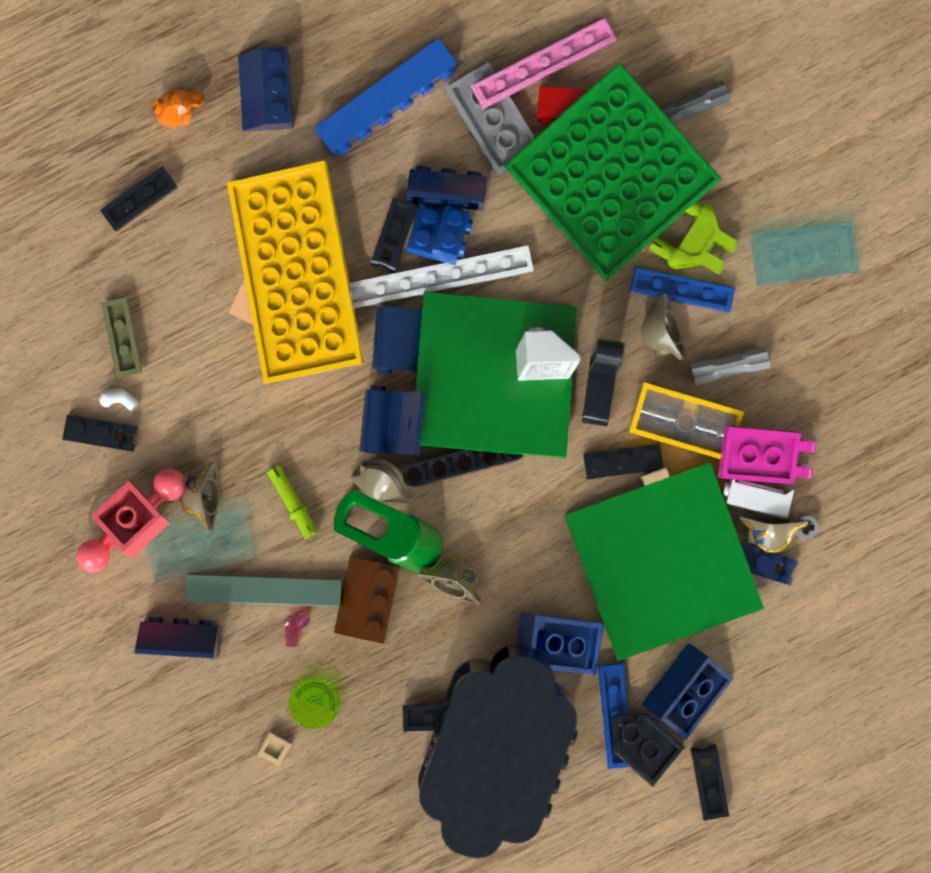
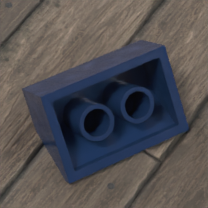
[238,47,294,132]
[406,166,487,211]
[134,617,221,659]
[641,643,734,740]

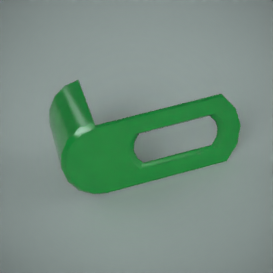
[334,490,443,574]

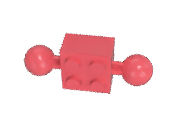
[76,468,186,573]

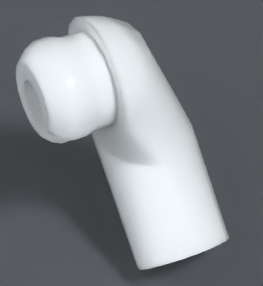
[99,388,139,411]

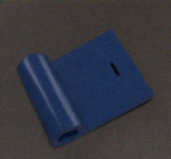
[372,306,422,375]
[359,385,425,455]

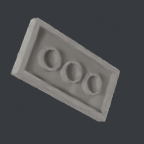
[445,62,535,176]

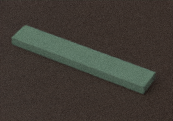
[185,575,342,607]

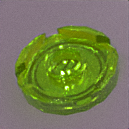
[288,677,340,730]

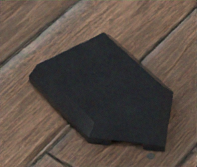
[611,713,685,787]

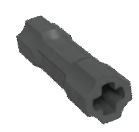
[659,80,731,125]

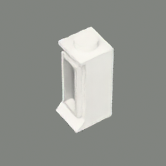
[722,479,794,519]

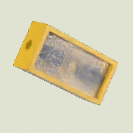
[629,381,744,459]

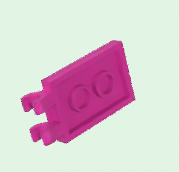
[718,425,817,484]

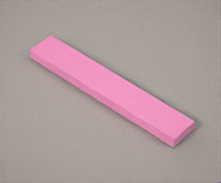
[471,17,617,109]

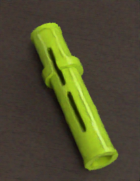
[266,465,319,540]

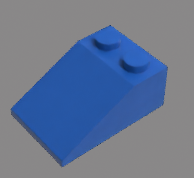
[517,612,603,675]

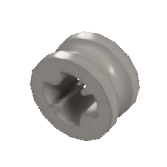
[795,516,818,539]

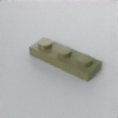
[101,297,143,378]

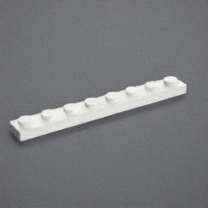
[350,246,534,309]

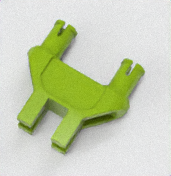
[649,201,738,275]

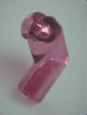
[284,611,310,647]

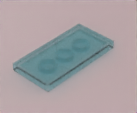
[750,221,860,286]
[146,507,256,583]

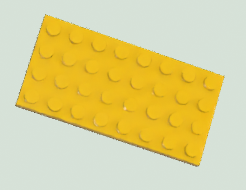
[227,161,364,384]

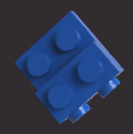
[406,203,473,265]

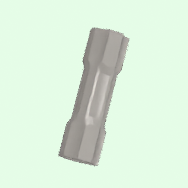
[689,347,770,386]

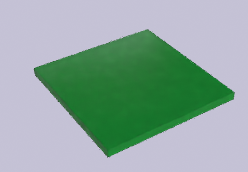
[504,62,722,282]
[415,292,577,459]
[564,462,764,661]

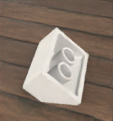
[516,327,580,381]

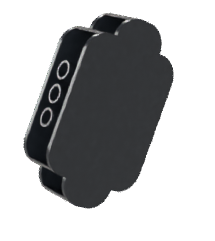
[418,644,578,859]

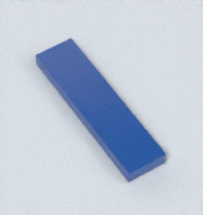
[629,266,735,313]
[597,663,629,769]

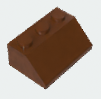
[334,557,400,644]

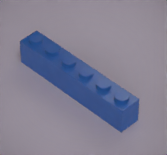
[314,38,457,157]

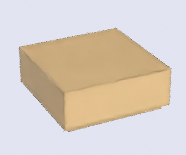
[640,468,670,486]
[257,730,293,766]

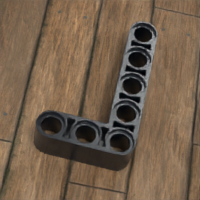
[582,339,625,427]
[402,450,524,488]

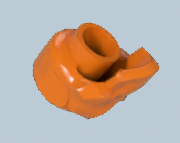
[152,88,206,128]

